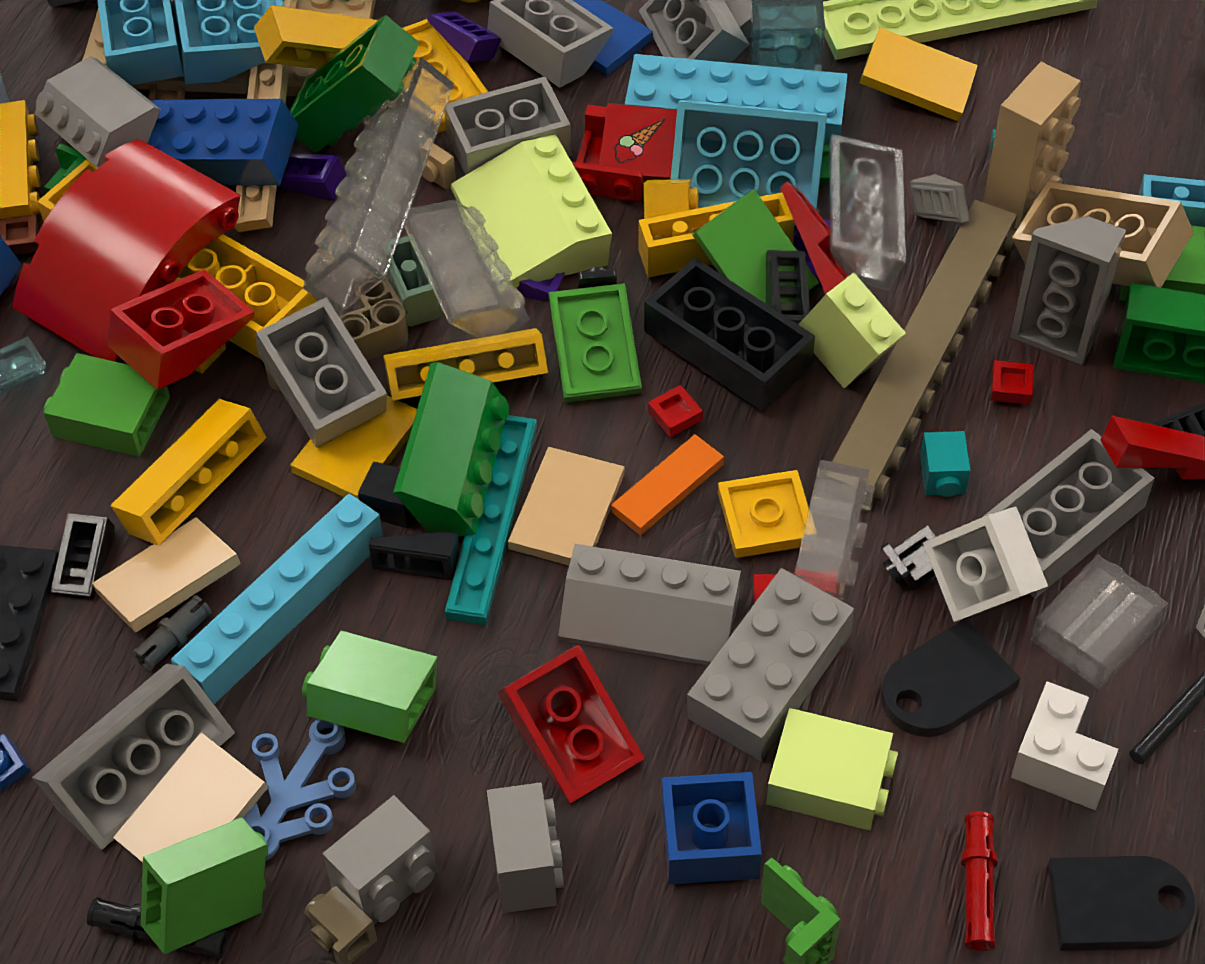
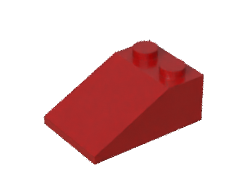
[107,269,254,390]
[497,645,645,804]

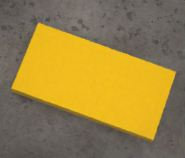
[402,19,488,135]

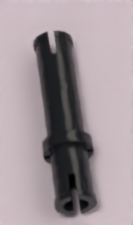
[86,896,229,960]

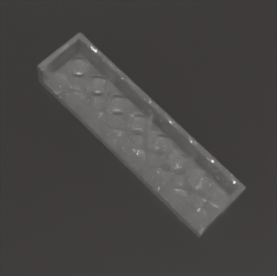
[302,57,454,314]

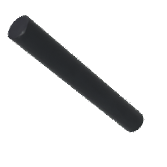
[1129,671,1205,765]

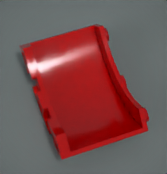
[12,139,241,364]

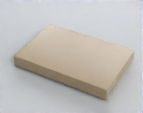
[508,447,625,566]
[92,517,241,633]
[113,732,269,862]

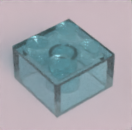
[749,0,825,71]

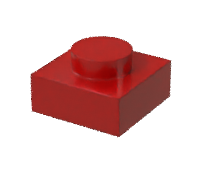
[990,360,1034,405]
[648,385,703,438]

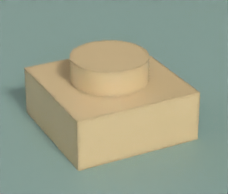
[417,139,456,189]

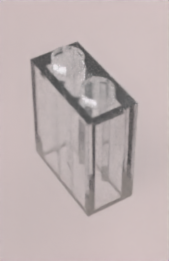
[1030,555,1168,690]

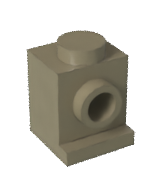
[304,885,377,964]

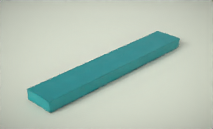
[445,415,537,626]

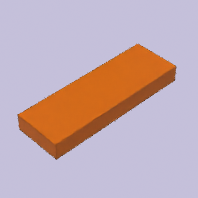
[611,434,724,536]

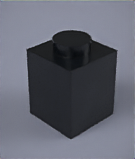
[358,461,413,528]

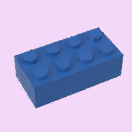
[147,99,299,186]

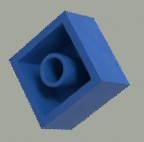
[661,772,762,884]

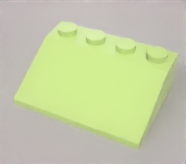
[451,134,612,290]

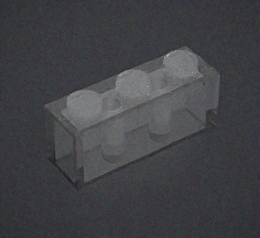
[794,460,875,599]

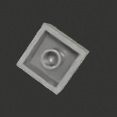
[487,782,564,913]
[322,795,437,925]

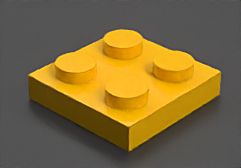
[718,470,817,558]

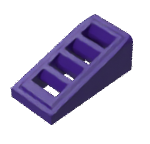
[427,12,501,62]
[277,153,346,200]

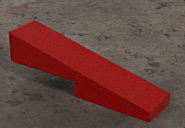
[780,181,848,294]
[1100,416,1205,479]

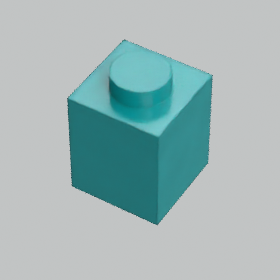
[920,431,971,497]

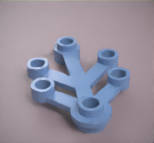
[243,719,356,861]

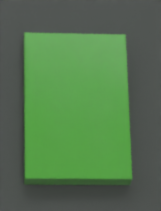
[692,189,819,303]
[549,283,642,403]

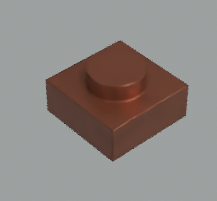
[0,214,39,255]

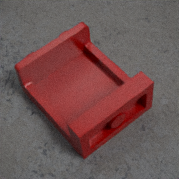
[572,105,646,202]

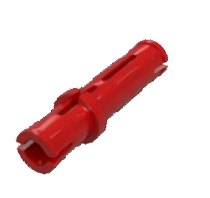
[961,811,998,951]

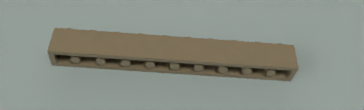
[824,200,1017,513]

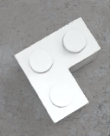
[1011,681,1118,810]

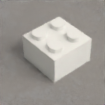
[923,507,1048,622]

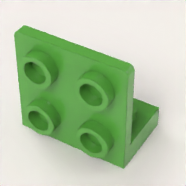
[761,858,840,964]

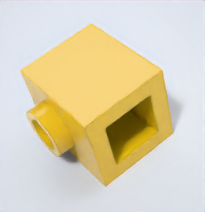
[644,179,699,219]

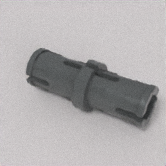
[132,595,212,671]

